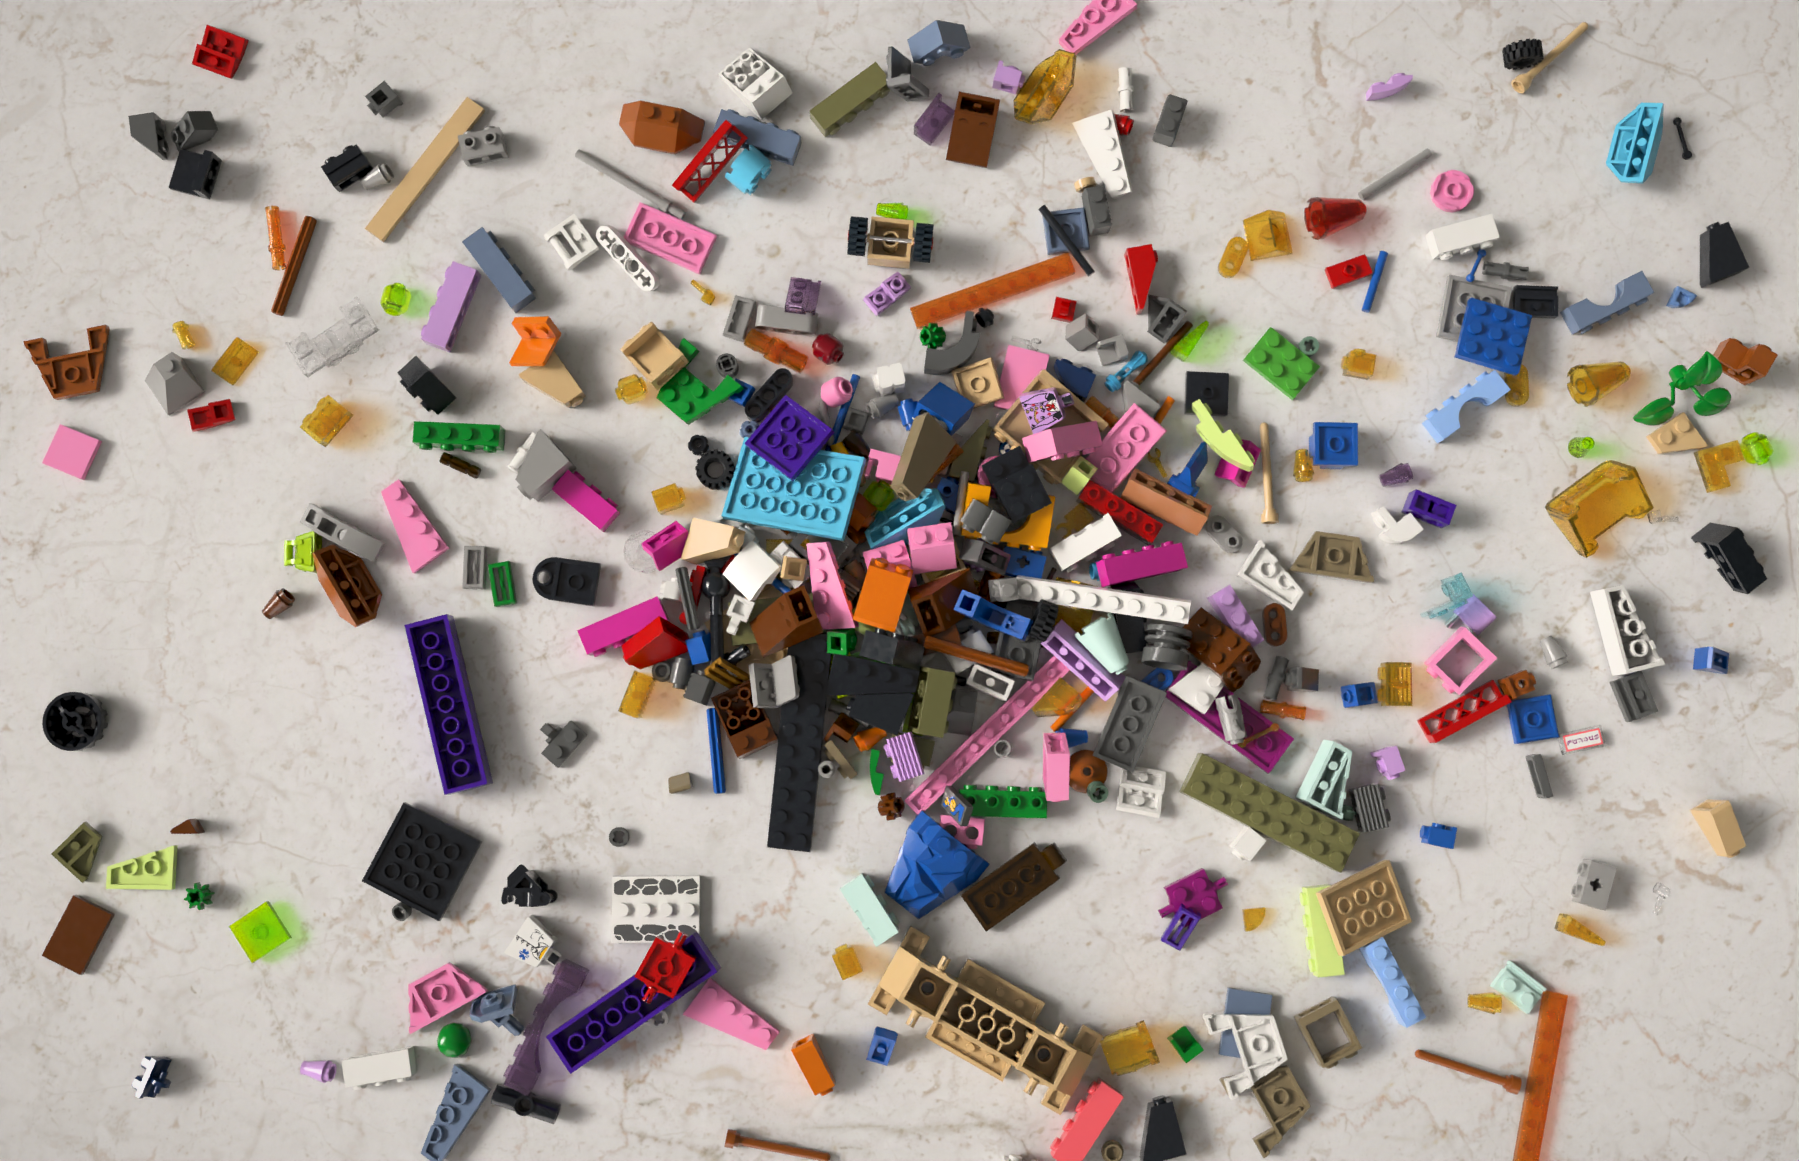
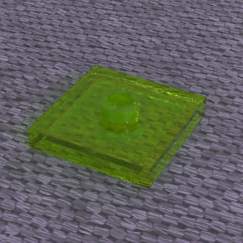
[229,901,292,963]

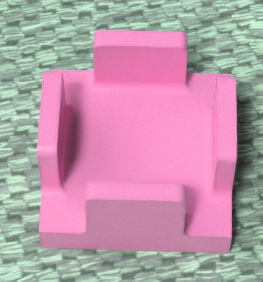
[865,449,901,487]

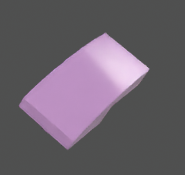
[1366,73,1413,101]
[863,272,911,316]

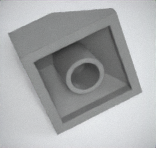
[145,352,205,415]

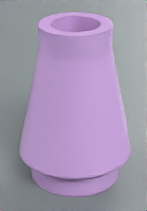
[300,1060,336,1083]

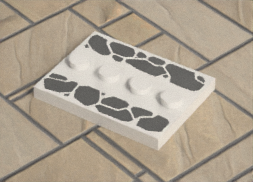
[611,876,701,943]

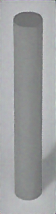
[952,471,969,536]

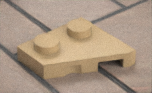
[1646,412,1708,454]

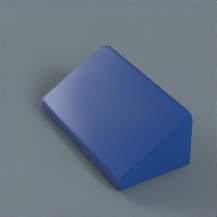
[1178,441,1208,487]

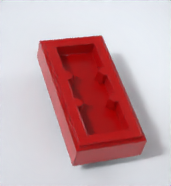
[1325,254,1373,289]

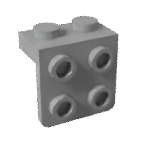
[749,655,800,709]

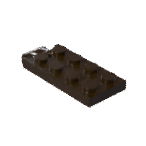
[961,842,1067,932]

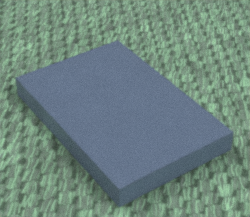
[1218,987,1272,1058]

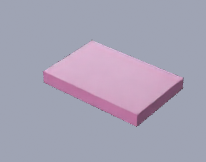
[994,345,1049,410]

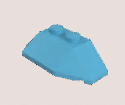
[1606,103,1664,183]
[864,488,946,549]

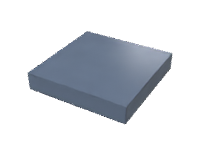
[1042,207,1090,255]

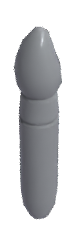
[819,398,834,446]

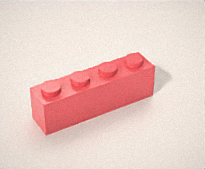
[1050,1078,1124,1161]

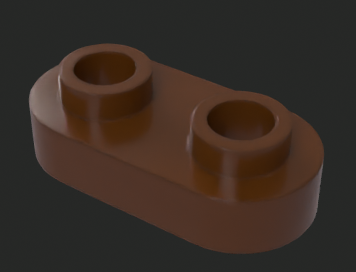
[1262,603,1287,647]

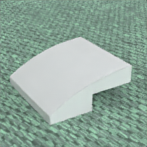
[723,540,782,601]
[1116,766,1166,818]

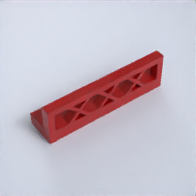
[672,119,748,203]
[1417,680,1511,743]

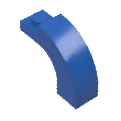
[954,590,1033,641]

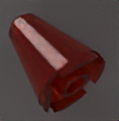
[1304,197,1367,240]

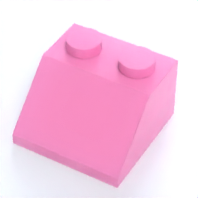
[907,522,957,575]
[862,540,918,589]

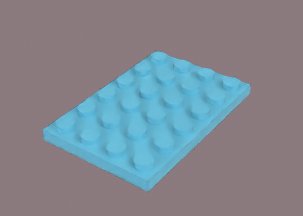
[721,437,866,541]

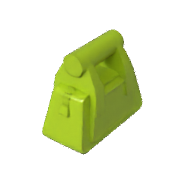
[284,531,322,573]

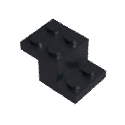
[981,446,1052,523]

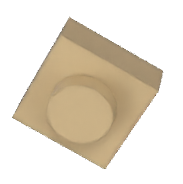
[780,556,807,581]

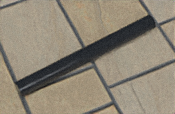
[1038,205,1095,277]

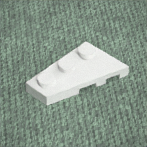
[1168,663,1225,714]

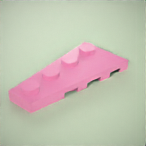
[1059,0,1137,58]
[381,479,450,574]

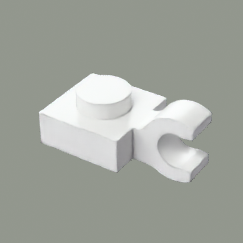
[726,594,755,635]

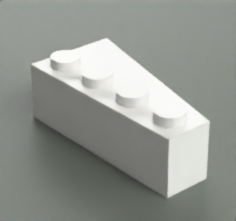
[1590,585,1665,676]

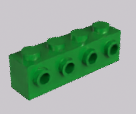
[412,421,505,453]
[959,785,1047,818]

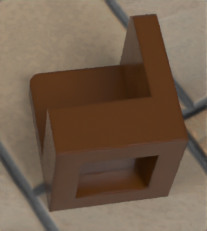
[823,713,860,743]

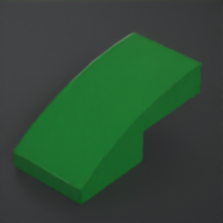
[870,749,884,795]

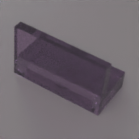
[914,93,955,146]

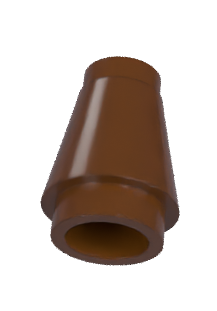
[262,588,295,619]

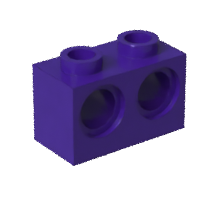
[1401,489,1457,528]

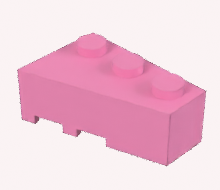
[1022,421,1103,463]

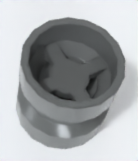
[716,353,739,378]

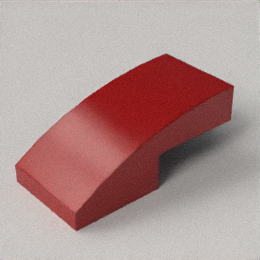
[187,399,235,432]

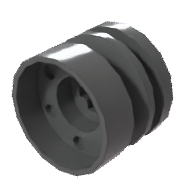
[1141,624,1193,671]

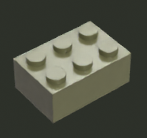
[908,666,957,738]

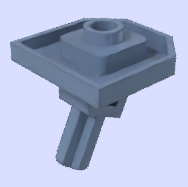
[469,984,524,1036]

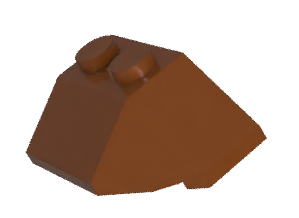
[619,101,705,154]
[313,544,382,627]

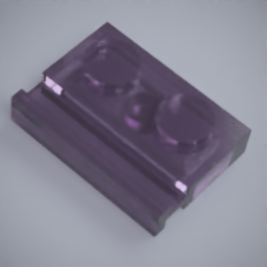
[785,277,821,316]

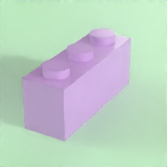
[1207,585,1264,647]

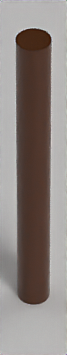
[1133,321,1193,386]

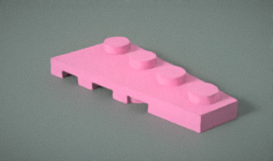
[807,541,859,630]
[683,978,780,1050]

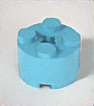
[725,145,772,195]

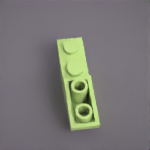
[1192,399,1255,472]

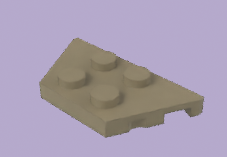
[1290,531,1374,583]

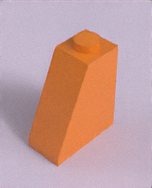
[791,1033,836,1096]

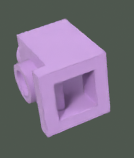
[992,60,1026,94]
[1371,746,1406,780]

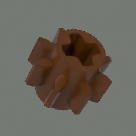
[878,792,905,821]

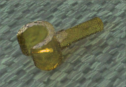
[691,280,715,305]
[1147,448,1168,478]

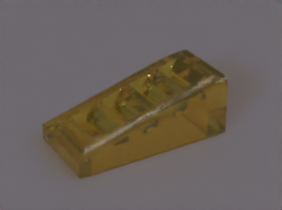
[1554,913,1606,946]

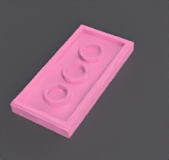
[624,202,717,274]
[1086,403,1167,493]

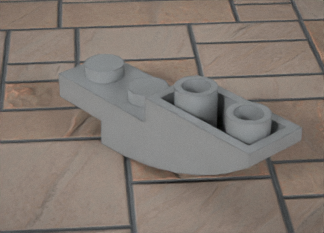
[300,503,385,562]

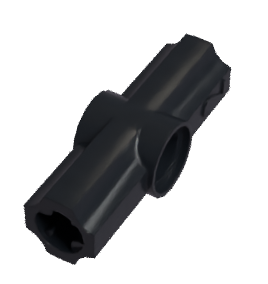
[491,1084,561,1124]

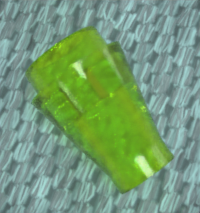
[876,202,908,220]
[1568,437,1595,458]

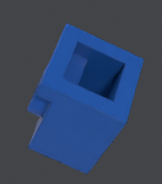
[1420,823,1457,849]

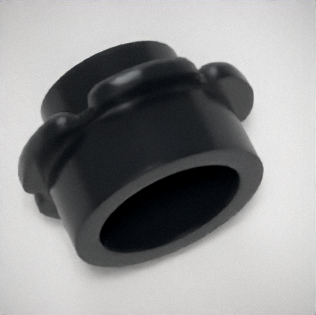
[975,308,994,328]
[688,435,709,456]

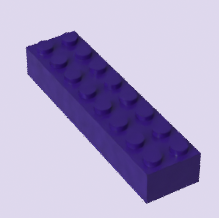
[404,614,493,795]
[546,931,721,1074]

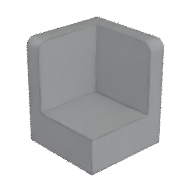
[1065,313,1099,351]
[1096,334,1129,366]

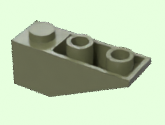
[949,419,992,483]

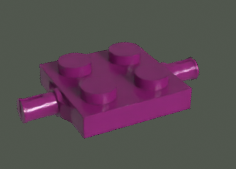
[1158,868,1228,928]

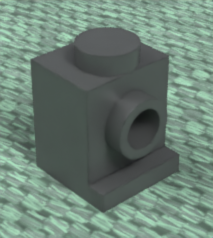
[365,80,403,117]

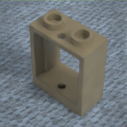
[1293,997,1362,1069]

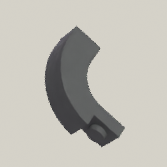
[924,311,980,375]

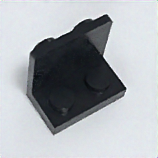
[169,149,222,200]

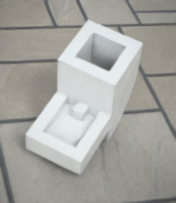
[1371,506,1424,544]

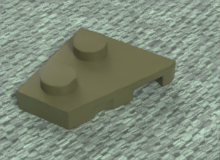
[51,822,102,883]

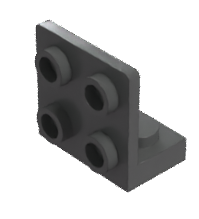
[886,46,929,102]

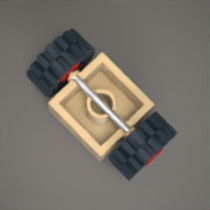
[847,216,934,269]

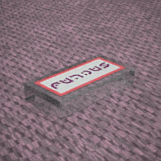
[1557,725,1606,755]

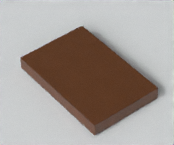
[42,895,115,975]

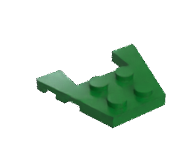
[656,338,744,425]

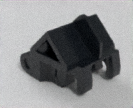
[501,864,558,907]

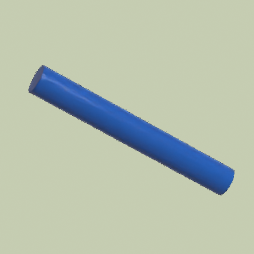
[1362,251,1388,313]

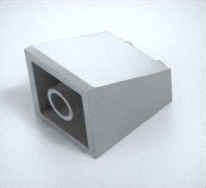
[515,429,577,502]

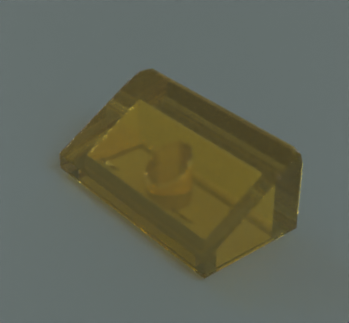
[211,337,259,385]

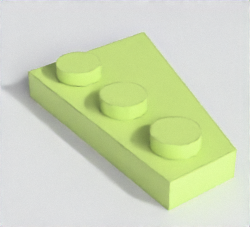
[106,845,178,890]

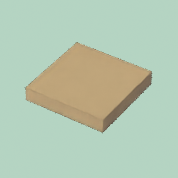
[952,357,1004,409]

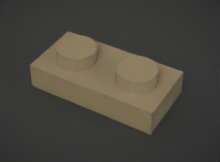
[824,740,858,780]

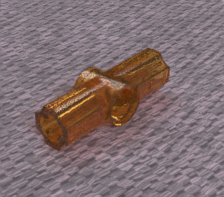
[744,328,808,374]

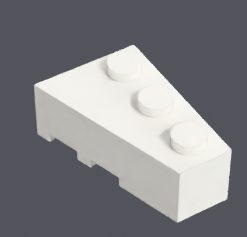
[1048,513,1122,573]

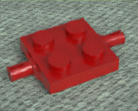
[634,931,696,1004]

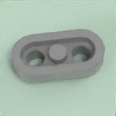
[1205,515,1243,553]

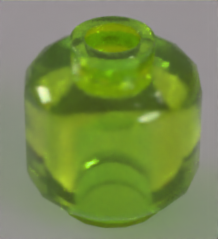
[380,283,411,316]
[1739,432,1774,465]
[863,479,894,511]

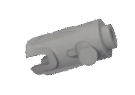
[1215,694,1247,745]

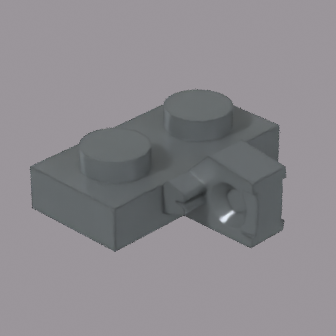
[540,721,587,768]

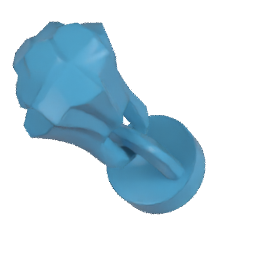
[1104,350,1148,392]

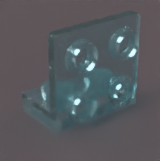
[1420,572,1473,619]

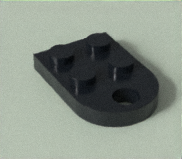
[532,557,601,607]

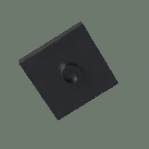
[1184,371,1229,416]

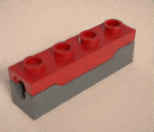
[1076,480,1163,546]

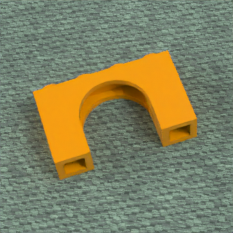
[961,482,1055,551]

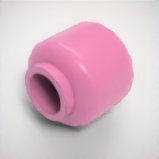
[821,377,853,408]

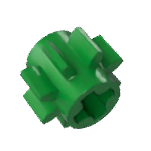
[920,323,946,349]
[184,882,215,910]

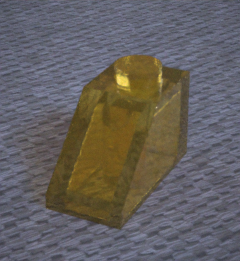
[1032,677,1083,717]

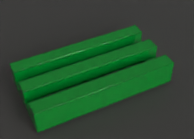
[488,561,517,607]

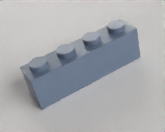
[713,109,802,166]
[462,227,536,313]

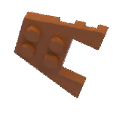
[23,325,110,400]

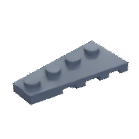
[421,1064,492,1161]

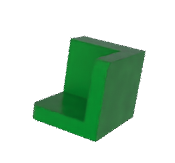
[1167,1026,1204,1063]

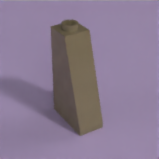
[890,412,956,501]

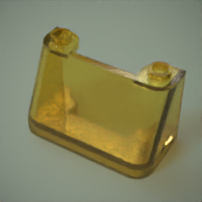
[1545,460,1654,558]

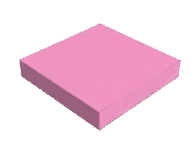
[42,424,102,480]

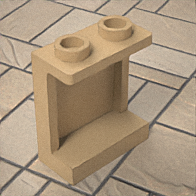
[620,322,689,391]

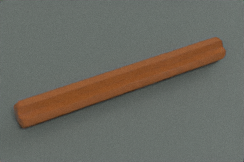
[271,216,317,316]
[924,636,1029,677]

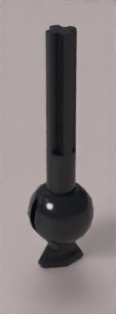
[701,559,731,669]

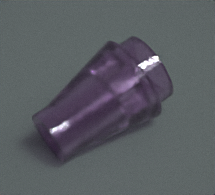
[1379,463,1413,487]

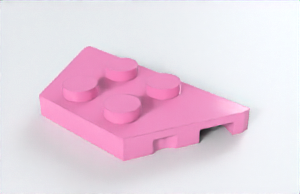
[408,962,488,1034]

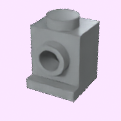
[988,577,1019,602]

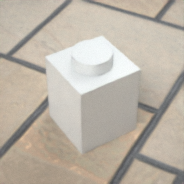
[1229,826,1266,861]

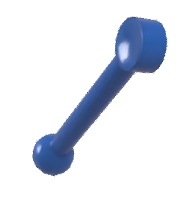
[1466,249,1486,282]

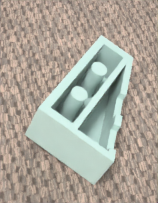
[1295,740,1352,820]
[840,873,900,947]

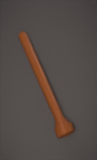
[1415,1049,1522,1095]
[724,1129,831,1161]

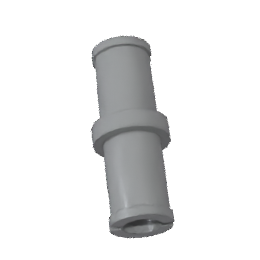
[818,761,836,778]

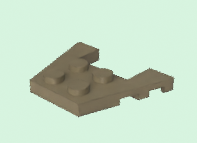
[1219,1065,1311,1158]

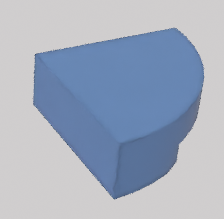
[1666,286,1697,308]

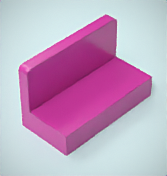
[1214,439,1261,488]
[641,521,688,571]

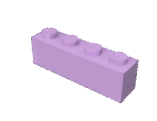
[421,261,481,353]
[1041,619,1125,702]

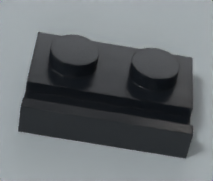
[1513,285,1558,319]

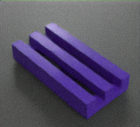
[1161,904,1201,951]

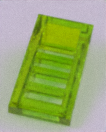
[1170,320,1209,362]

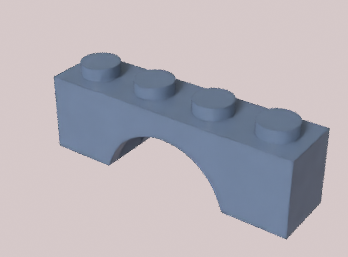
[1560,271,1654,334]

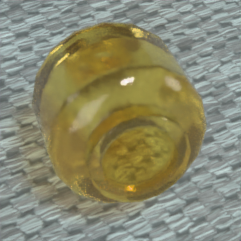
[615,374,648,405]

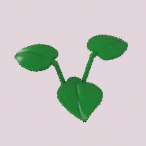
[1633,351,1731,426]

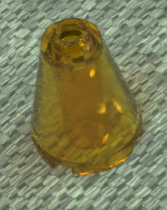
[1567,361,1631,407]

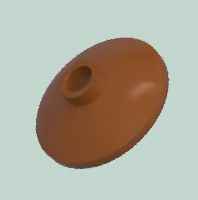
[1069,750,1108,793]

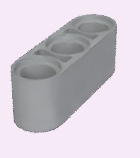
[755,305,819,336]

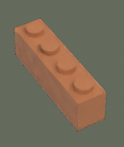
[1120,468,1212,536]

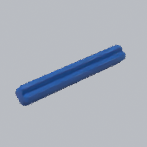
[706,708,726,794]

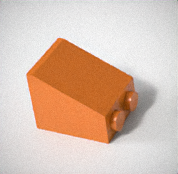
[852,557,913,633]

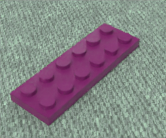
[1165,661,1294,774]

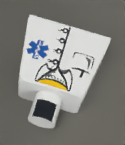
[504,915,562,967]

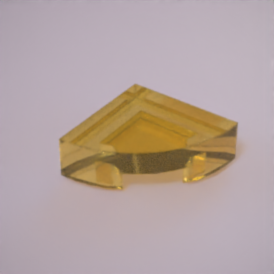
[1242,907,1265,932]

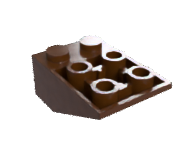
[946,91,1000,168]
[908,568,979,637]
[750,585,824,658]
[711,680,778,759]

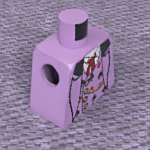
[1019,387,1074,434]

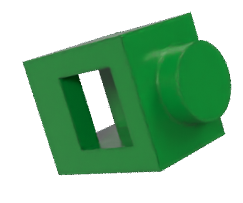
[827,628,857,655]

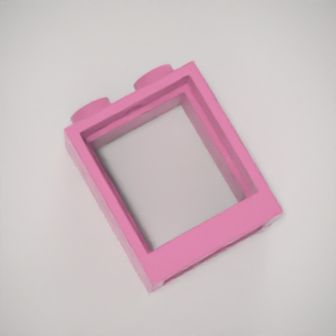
[1424,626,1497,695]
[1043,733,1070,802]

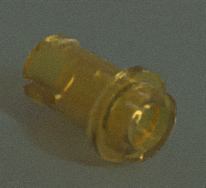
[172,321,196,350]

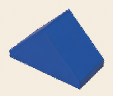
[1693,647,1729,674]

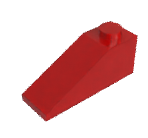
[1124,244,1158,315]

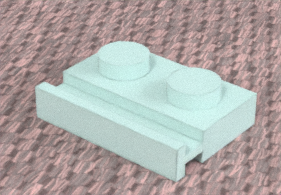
[1490,961,1546,1014]

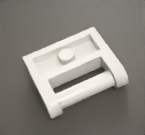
[544,214,599,271]

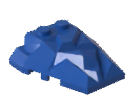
[884,810,989,919]

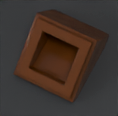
[170,819,205,834]

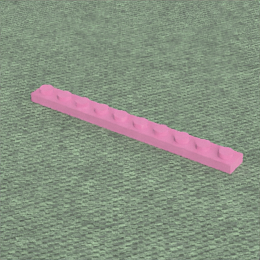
[904,656,1070,815]

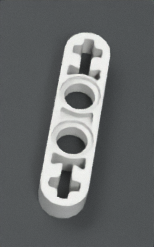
[596,225,660,291]

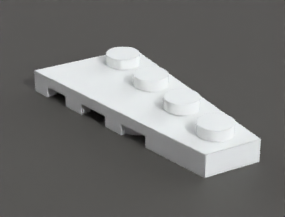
[1072,110,1133,199]

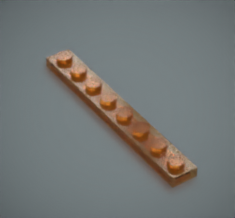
[910,253,1075,329]
[1513,990,1568,1161]

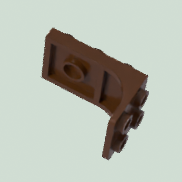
[1182,607,1261,692]

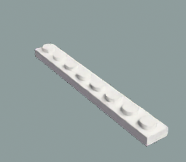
[1016,575,1191,624]

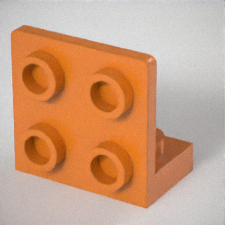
[509,316,561,366]

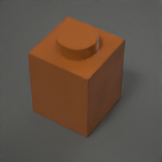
[849,492,878,531]

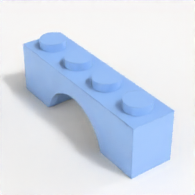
[1422,370,1511,443]
[1359,937,1426,1028]

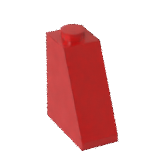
[621,616,689,670]

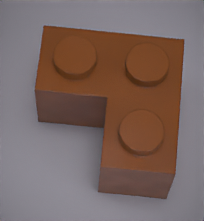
[1713,338,1778,385]

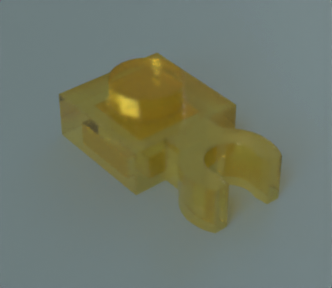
[1055,503,1094,540]

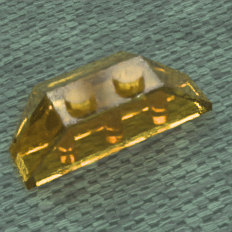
[1013,49,1077,125]

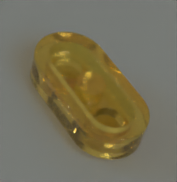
[1218,237,1248,278]
[1504,364,1529,407]

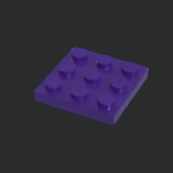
[744,395,835,482]

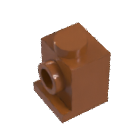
[1497,670,1536,700]

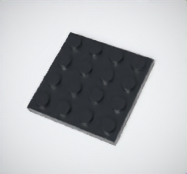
[362,802,482,921]

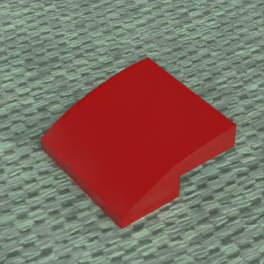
[192,25,249,79]

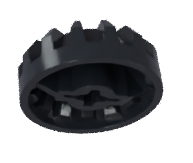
[42,692,108,751]

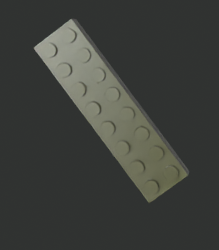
[1179,753,1360,873]

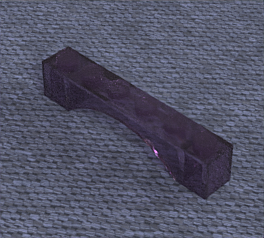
[503,959,589,1096]

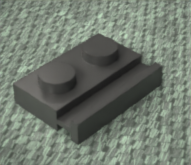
[1609,671,1658,722]

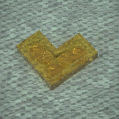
[1694,440,1744,493]

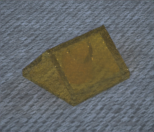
[1243,210,1293,261]

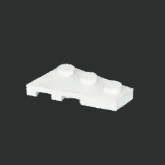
[1236,539,1304,611]

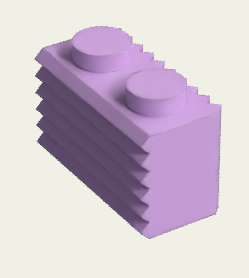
[883,732,925,782]

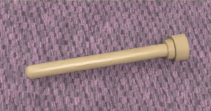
[1511,22,1588,93]
[1260,422,1279,524]

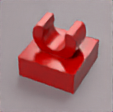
[1051,297,1077,323]

